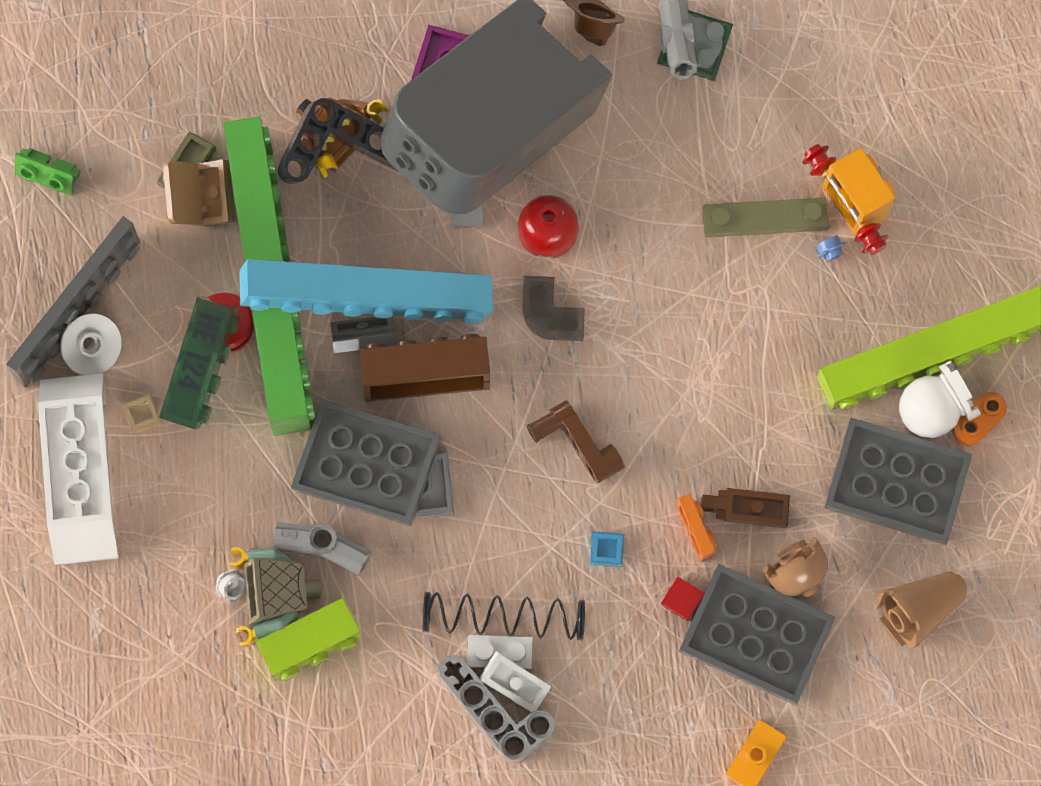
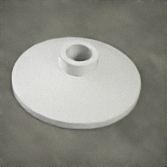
[60,313,122,375]

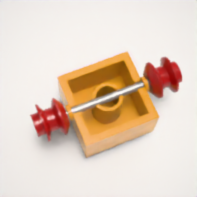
[802,144,895,255]

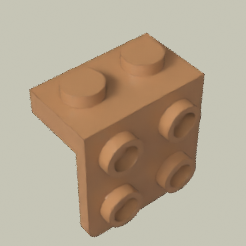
[163,159,235,226]

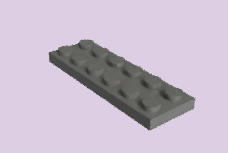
[6,216,140,388]

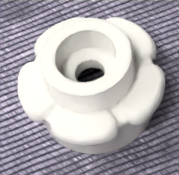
[215,569,246,600]

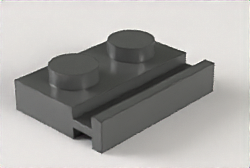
[330,316,397,353]

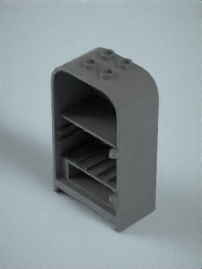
[380,0,613,214]

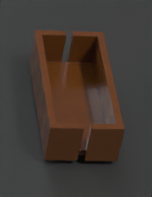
[359,334,490,402]

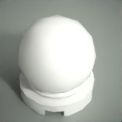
[899,361,981,438]

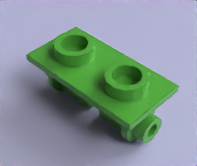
[15,148,81,196]

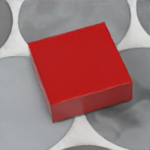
[661,577,705,622]

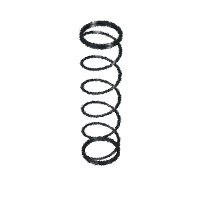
[422,591,585,641]

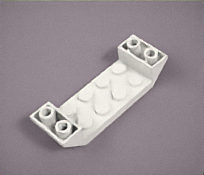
[38,373,119,565]

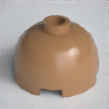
[762,537,828,597]

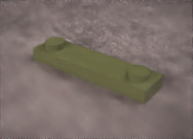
[703,198,829,238]

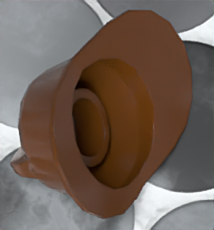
[563,0,625,46]

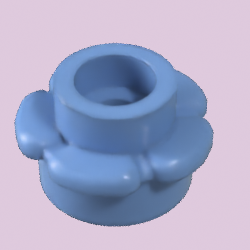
[816,235,846,262]

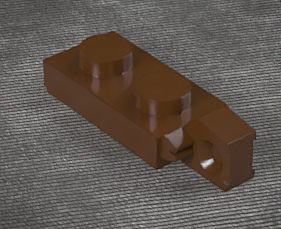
[700,488,790,528]

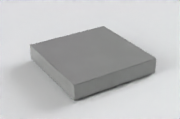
[414,451,454,519]

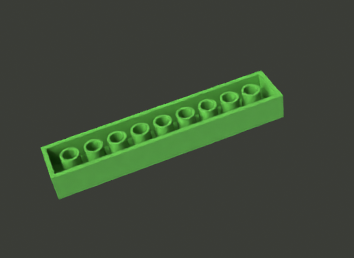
[223,116,315,436]

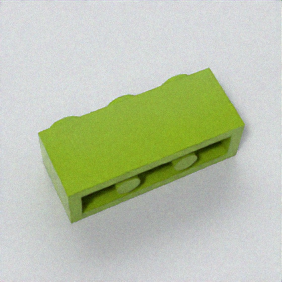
[256,598,361,681]

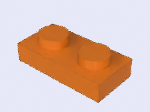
[676,494,717,562]

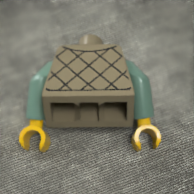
[229,547,322,646]

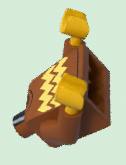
[296,97,389,178]

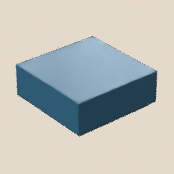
[590,531,624,567]

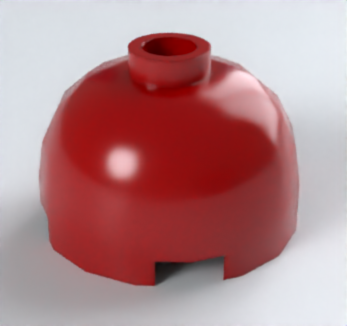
[517,195,579,258]

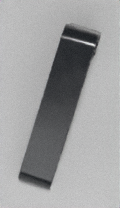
[278,98,400,184]

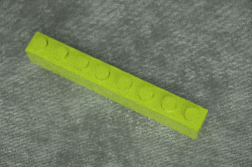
[817,285,1041,410]

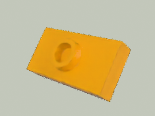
[725,720,786,786]

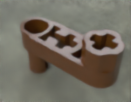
[526,400,625,484]

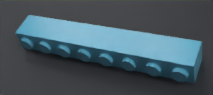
[240,259,493,324]

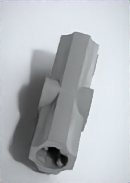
[658,0,697,80]
[274,522,372,577]

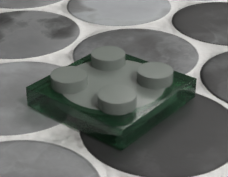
[657,10,733,81]

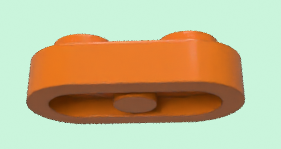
[952,392,1007,447]

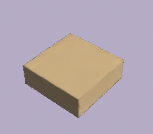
[121,393,162,435]

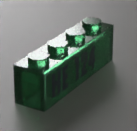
[159,296,240,430]

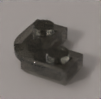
[522,276,585,341]

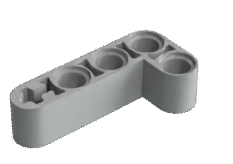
[439,655,554,764]

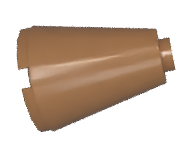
[875,571,967,649]

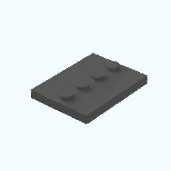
[291,399,442,526]
[824,418,972,545]
[678,564,836,706]

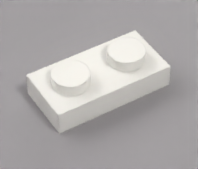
[467,635,533,671]
[479,652,552,712]

